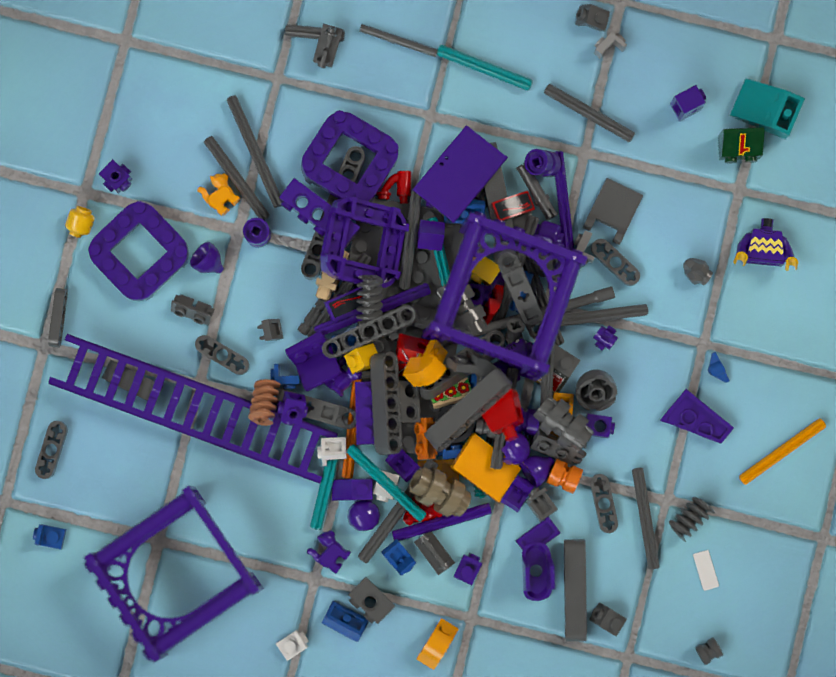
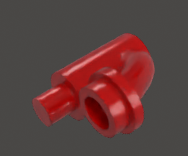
[376,171,412,204]
[403,496,442,526]

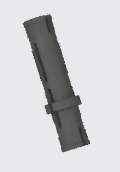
[516,164,558,221]

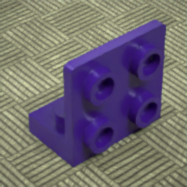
[285,331,342,392]

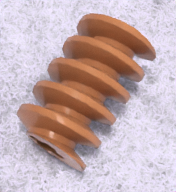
[248,379,280,426]

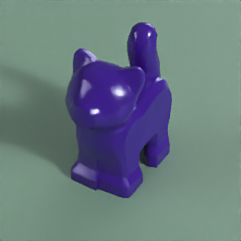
[323,354,362,397]
[307,530,351,574]

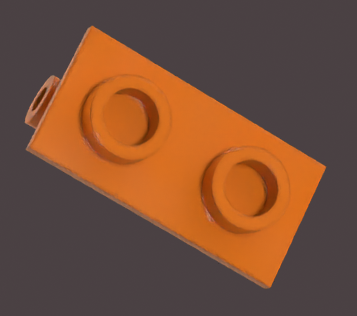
[414,418,437,460]

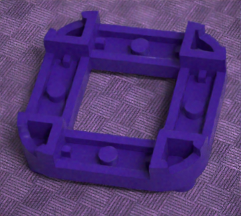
[301,110,398,202]
[320,197,409,288]
[88,201,189,301]

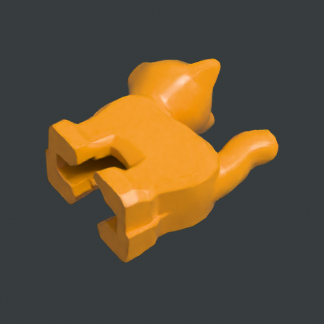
[197,173,241,216]

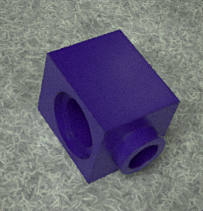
[466,283,493,306]
[586,413,615,439]

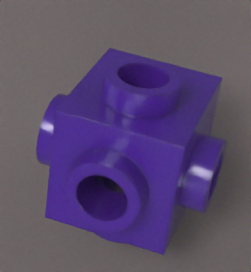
[98,159,133,194]
[276,391,308,426]

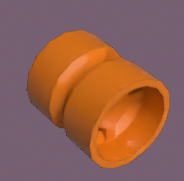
[546,458,583,494]

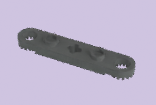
[497,249,544,339]
[271,388,356,429]

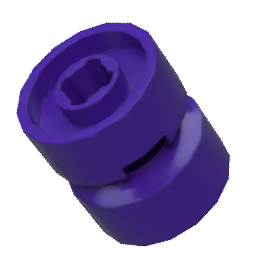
[524,149,561,178]
[243,218,271,248]
[515,408,539,436]

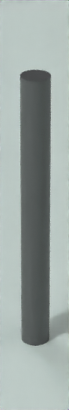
[359,24,438,57]

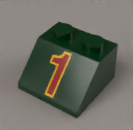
[718,128,765,163]

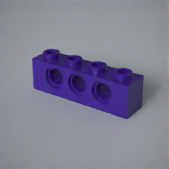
[279,178,360,249]

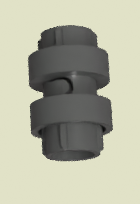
[437,284,487,336]
[533,396,594,452]

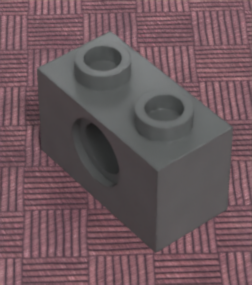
[348,577,395,624]

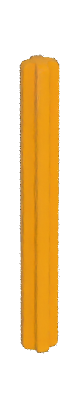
[739,418,826,485]

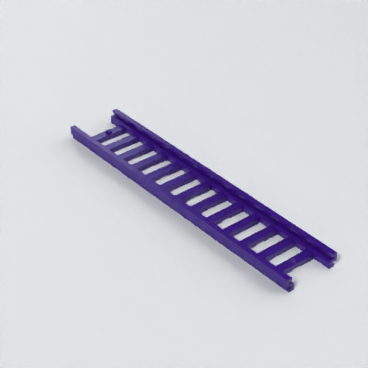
[48,334,338,484]

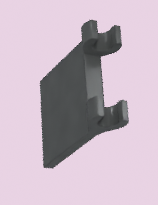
[583,178,643,245]

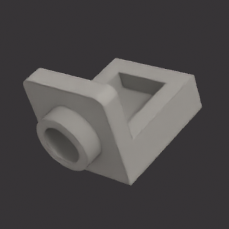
[594,32,627,58]
[574,230,595,264]

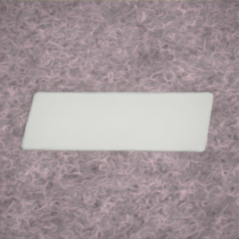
[693,550,719,591]

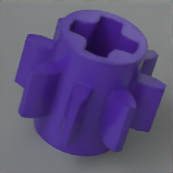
[593,325,618,350]

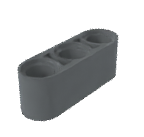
[101,360,163,401]

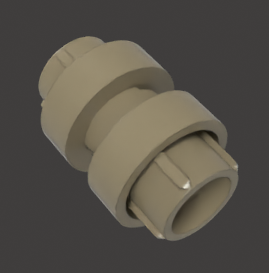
[409,467,471,517]

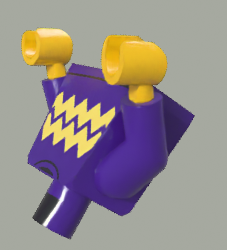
[733,218,798,271]

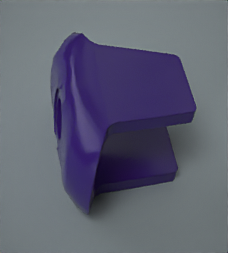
[522,542,555,601]

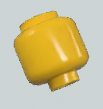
[65,206,95,238]

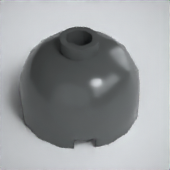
[576,369,617,411]

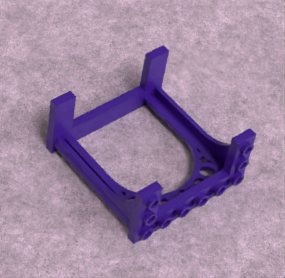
[421,212,588,381]
[83,485,264,663]

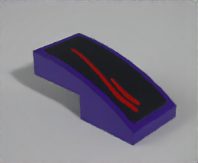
[324,286,363,321]

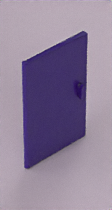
[412,125,508,223]

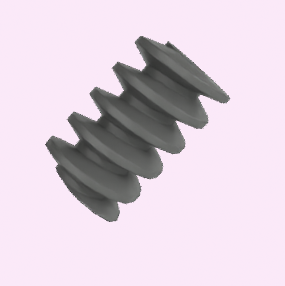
[356,275,383,320]
[669,497,715,542]

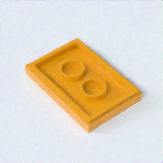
[450,433,521,502]

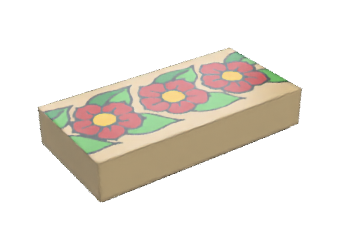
[428,378,471,409]

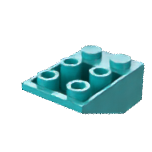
[729,78,805,140]

